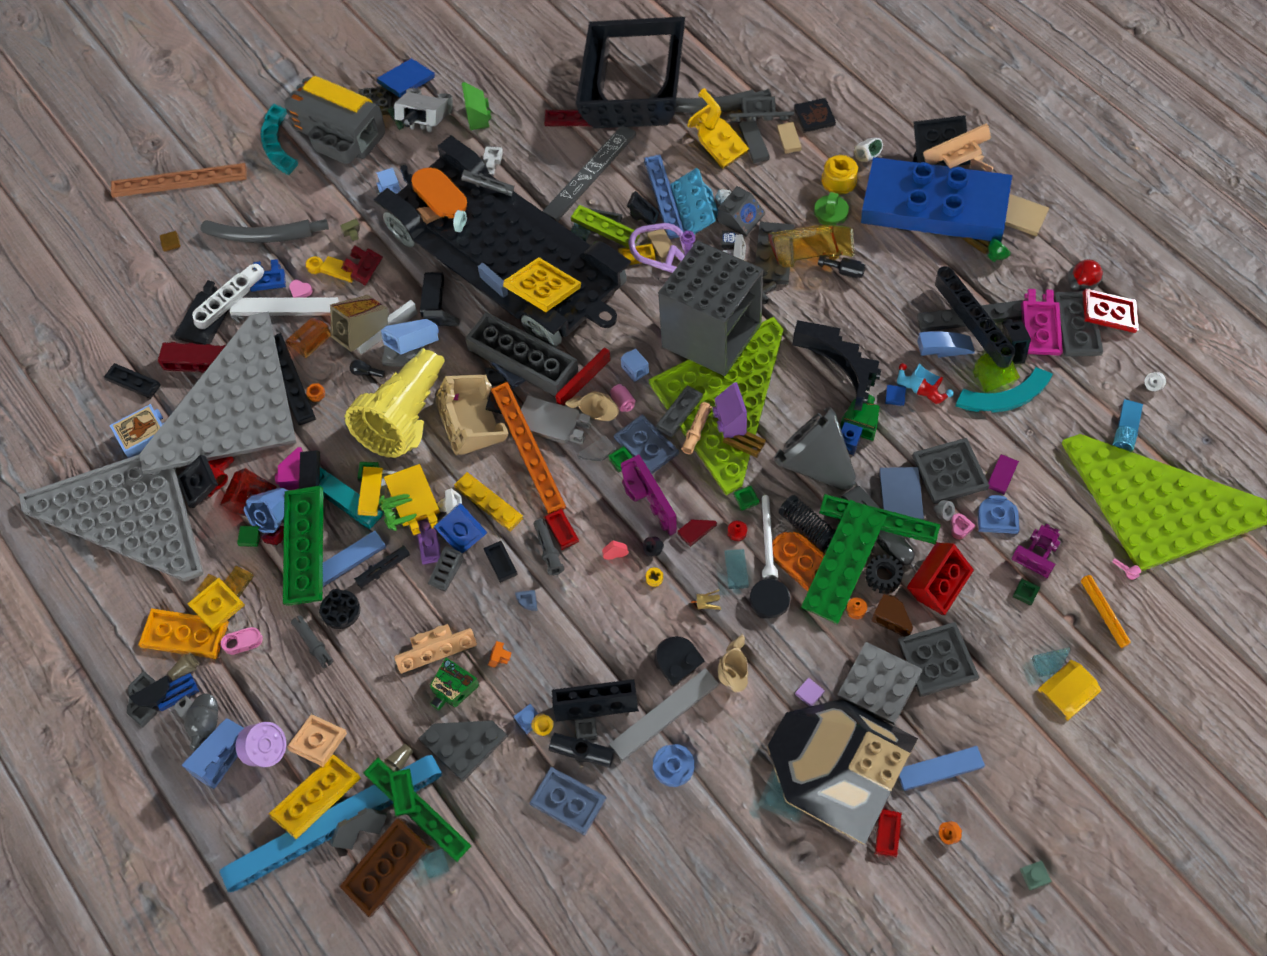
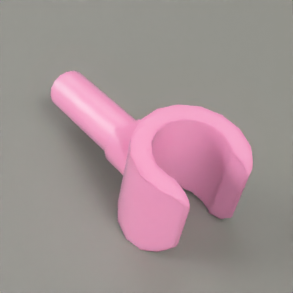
[1112,559,1141,580]

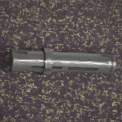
[461,169,515,196]
[291,615,333,668]

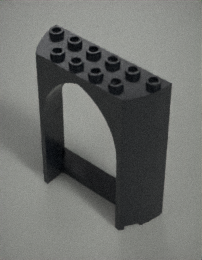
[576,16,685,128]

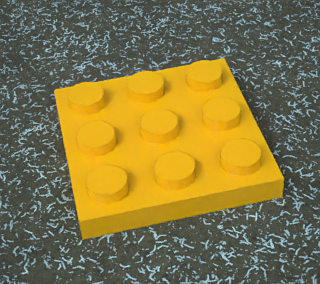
[503,257,581,312]

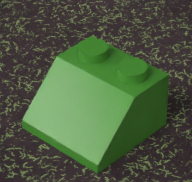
[462,82,492,130]

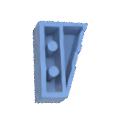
[182,718,244,789]

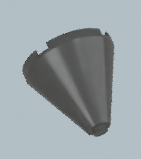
[773,407,856,490]

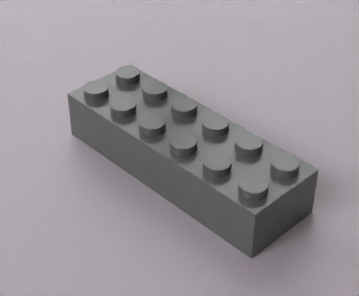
[465,312,578,396]

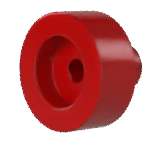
[728,520,747,541]

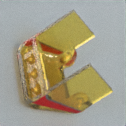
[768,224,855,268]

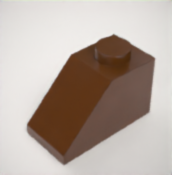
[872,594,913,637]

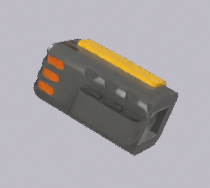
[285,76,386,164]

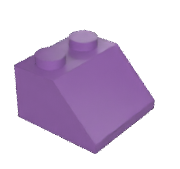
[712,382,747,438]

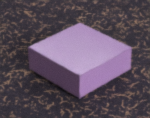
[795,678,825,707]

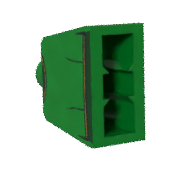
[840,395,880,441]

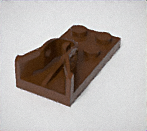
[339,818,434,917]

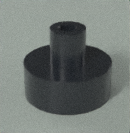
[643,536,664,557]

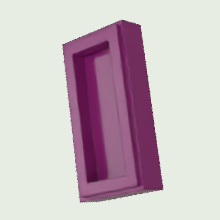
[988,454,1019,495]

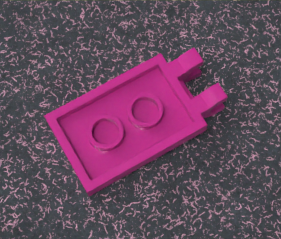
[1021,289,1063,356]

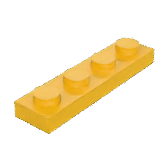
[454,472,523,532]

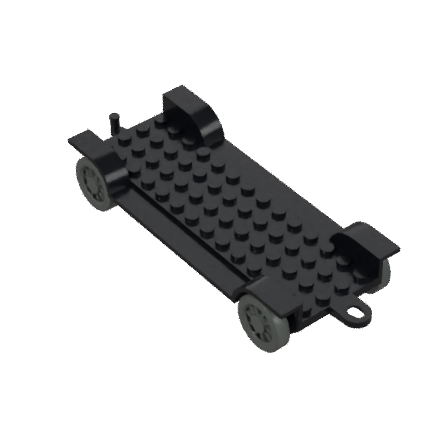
[373,135,631,348]

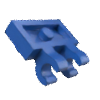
[250,259,286,292]

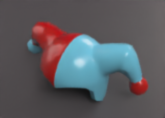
[897,363,953,404]

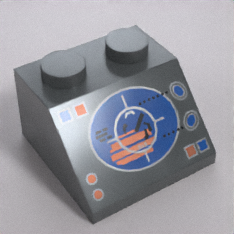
[717,186,765,237]

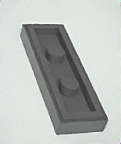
[739,121,770,164]
[656,385,703,438]

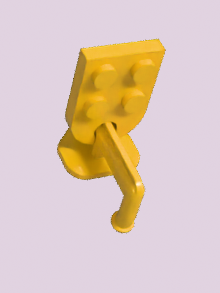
[687,88,749,169]

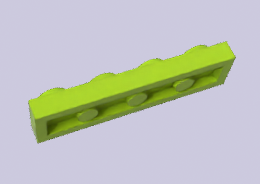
[571,205,640,249]

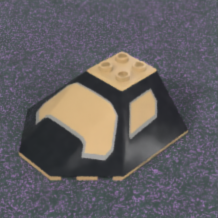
[767,699,918,845]

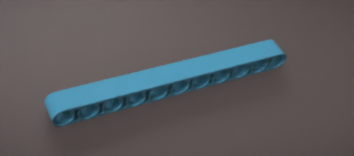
[219,755,442,892]

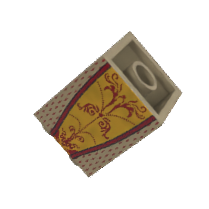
[330,295,389,352]

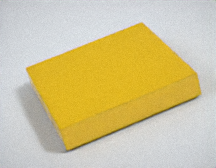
[187,578,245,632]

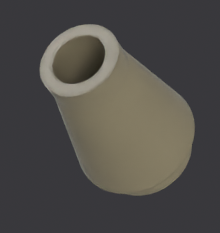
[167,652,200,681]
[384,744,413,772]

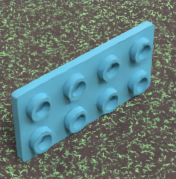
[670,168,718,234]

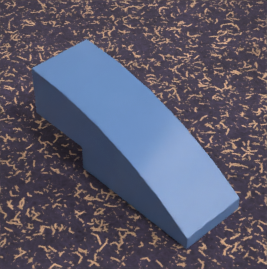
[917,332,975,358]

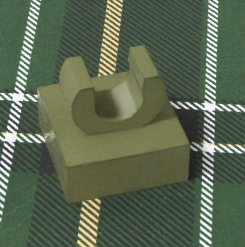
[340,219,360,241]

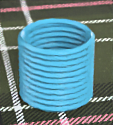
[1113,426,1138,452]

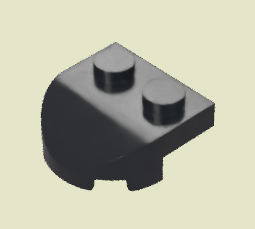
[654,636,705,686]

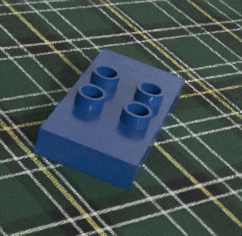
[861,157,1013,242]

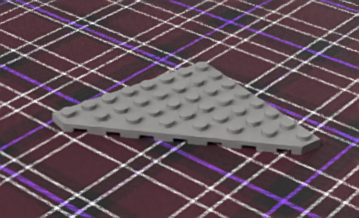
[139,312,297,474]
[19,455,204,581]

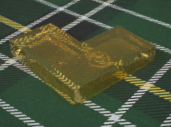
[197,566,254,598]

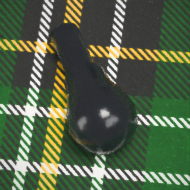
[349,360,385,378]

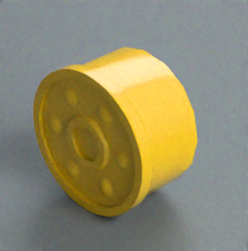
[821,155,858,195]

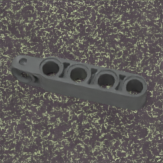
[841,486,915,566]

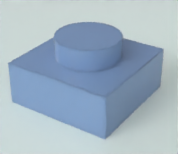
[514,704,538,734]

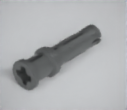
[533,518,565,576]

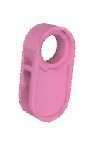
[221,627,263,655]

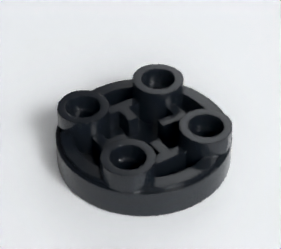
[750,579,790,619]
[319,589,361,629]

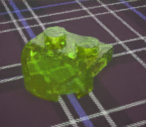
[973,353,1020,393]

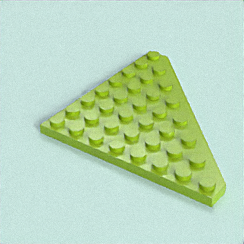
[649,317,783,495]
[1061,434,1267,572]

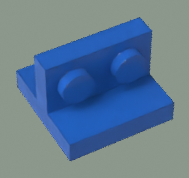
[434,503,488,553]

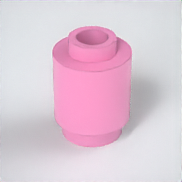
[610,384,636,412]

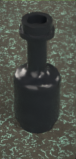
[818,255,866,279]

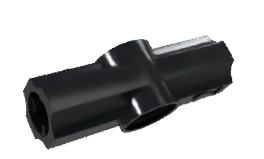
[549,732,615,768]

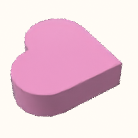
[289,280,313,298]
[950,513,976,539]

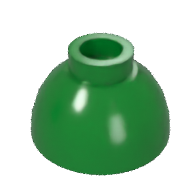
[986,239,1011,263]

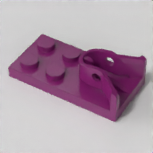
[621,454,677,536]

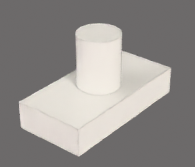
[723,234,746,261]

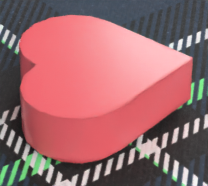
[602,540,628,560]

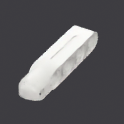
[192,264,264,329]

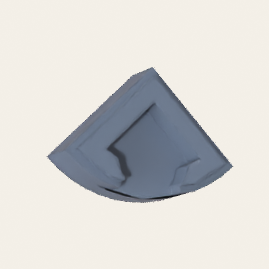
[515,590,538,611]

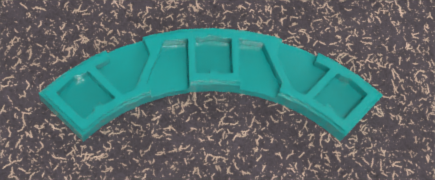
[261,103,298,175]
[955,367,1053,413]

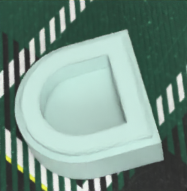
[453,210,467,233]

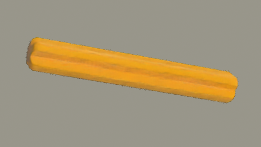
[1081,575,1131,648]

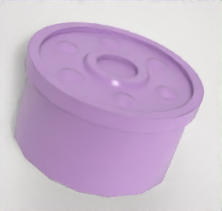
[236,722,286,767]

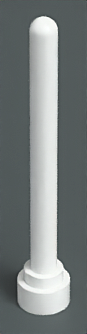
[762,495,778,580]

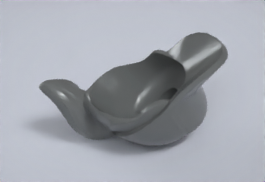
[184,693,218,751]

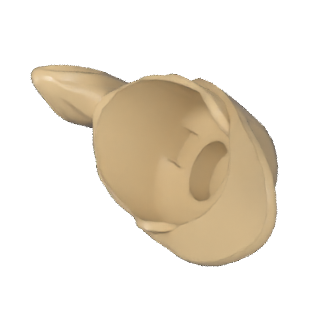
[565,391,619,421]
[717,635,748,692]

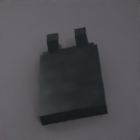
[174,280,233,345]

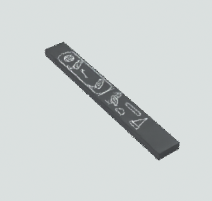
[543,127,636,222]

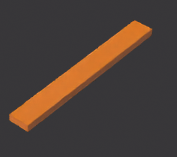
[491,381,566,515]

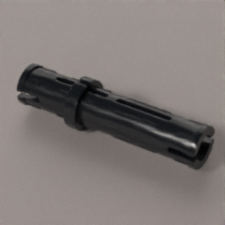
[354,545,410,588]

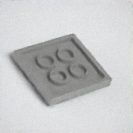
[837,642,923,725]

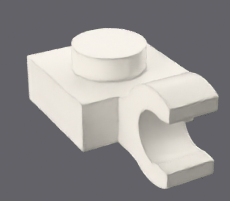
[483,147,503,175]

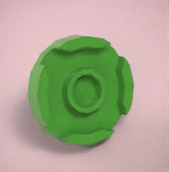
[814,192,849,226]

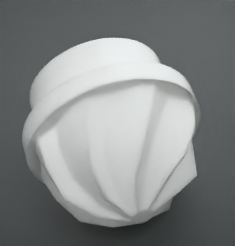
[716,189,731,205]

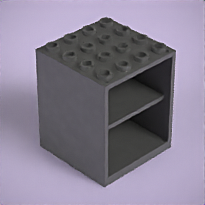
[658,240,763,376]

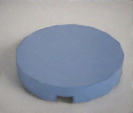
[653,744,694,787]

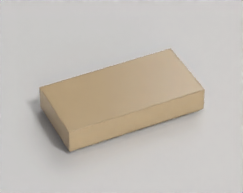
[777,122,802,154]
[647,229,676,262]

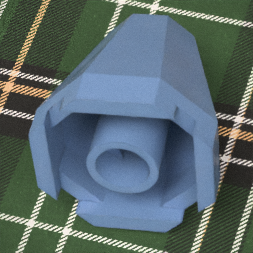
[243,488,288,533]

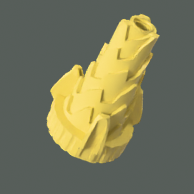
[344,348,445,458]

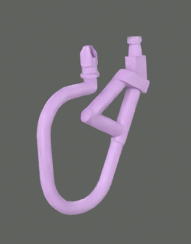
[629,223,694,273]

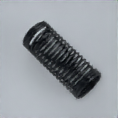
[779,495,836,551]

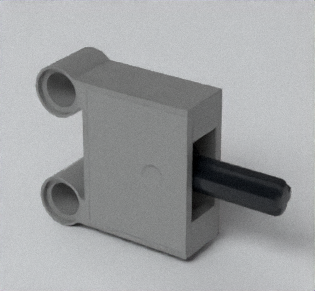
[394,88,453,132]

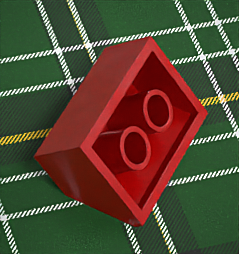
[907,542,974,615]

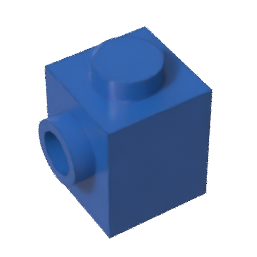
[841,422,863,456]

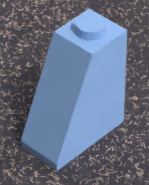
[381,319,439,354]

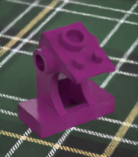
[1011,523,1061,579]

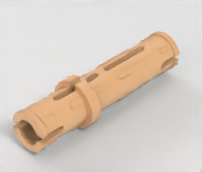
[681,402,712,454]

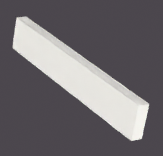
[230,297,339,316]

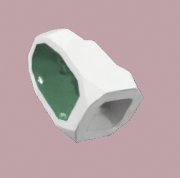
[854,138,883,162]

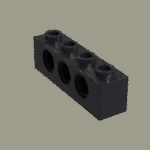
[552,679,639,722]

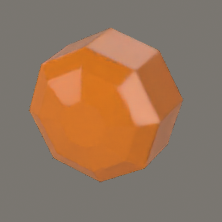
[306,383,325,402]

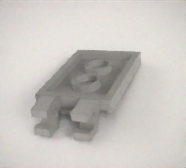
[521,396,591,444]

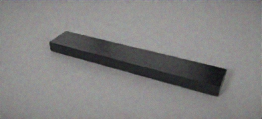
[274,333,316,426]

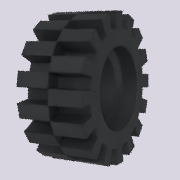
[866,555,903,594]

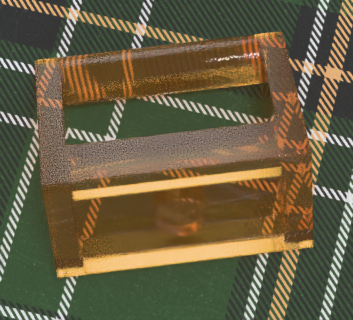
[285,317,331,358]

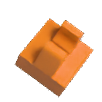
[488,641,511,668]

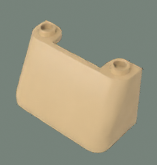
[436,375,509,455]

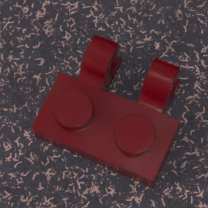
[341,245,383,286]

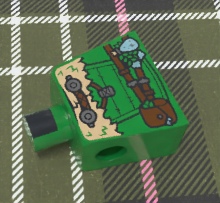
[430,657,479,711]

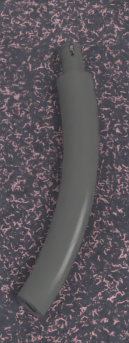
[649,88,771,113]
[200,219,329,243]

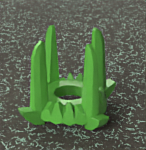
[379,494,417,531]

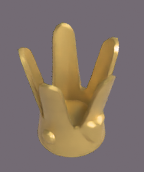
[691,589,721,610]

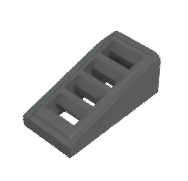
[428,546,464,592]

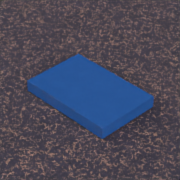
[377,58,435,98]

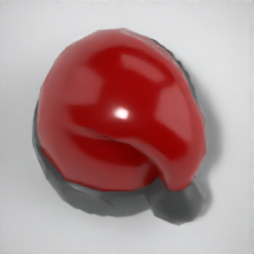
[1068,259,1103,291]

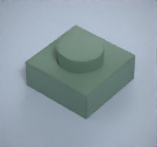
[1020,860,1052,891]

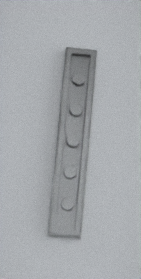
[609,668,719,762]

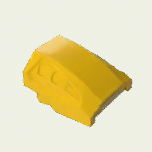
[1038,660,1102,720]

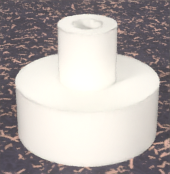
[1145,372,1166,391]

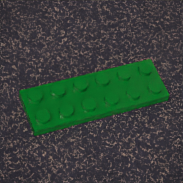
[283,486,323,606]
[801,499,887,625]

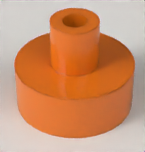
[846,598,867,619]
[939,821,962,845]

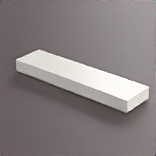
[357,300,418,355]

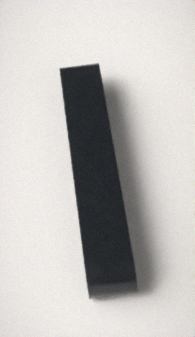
[935,266,1015,368]

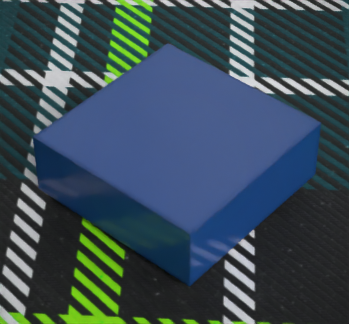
[885,385,906,406]

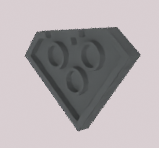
[418,721,508,782]

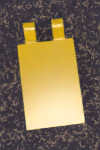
[384,464,440,536]

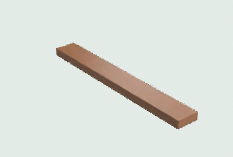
[111,163,247,198]

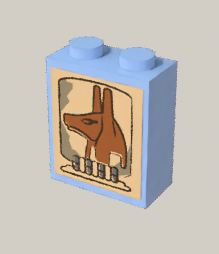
[109,404,165,458]

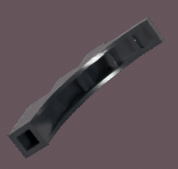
[792,320,882,411]

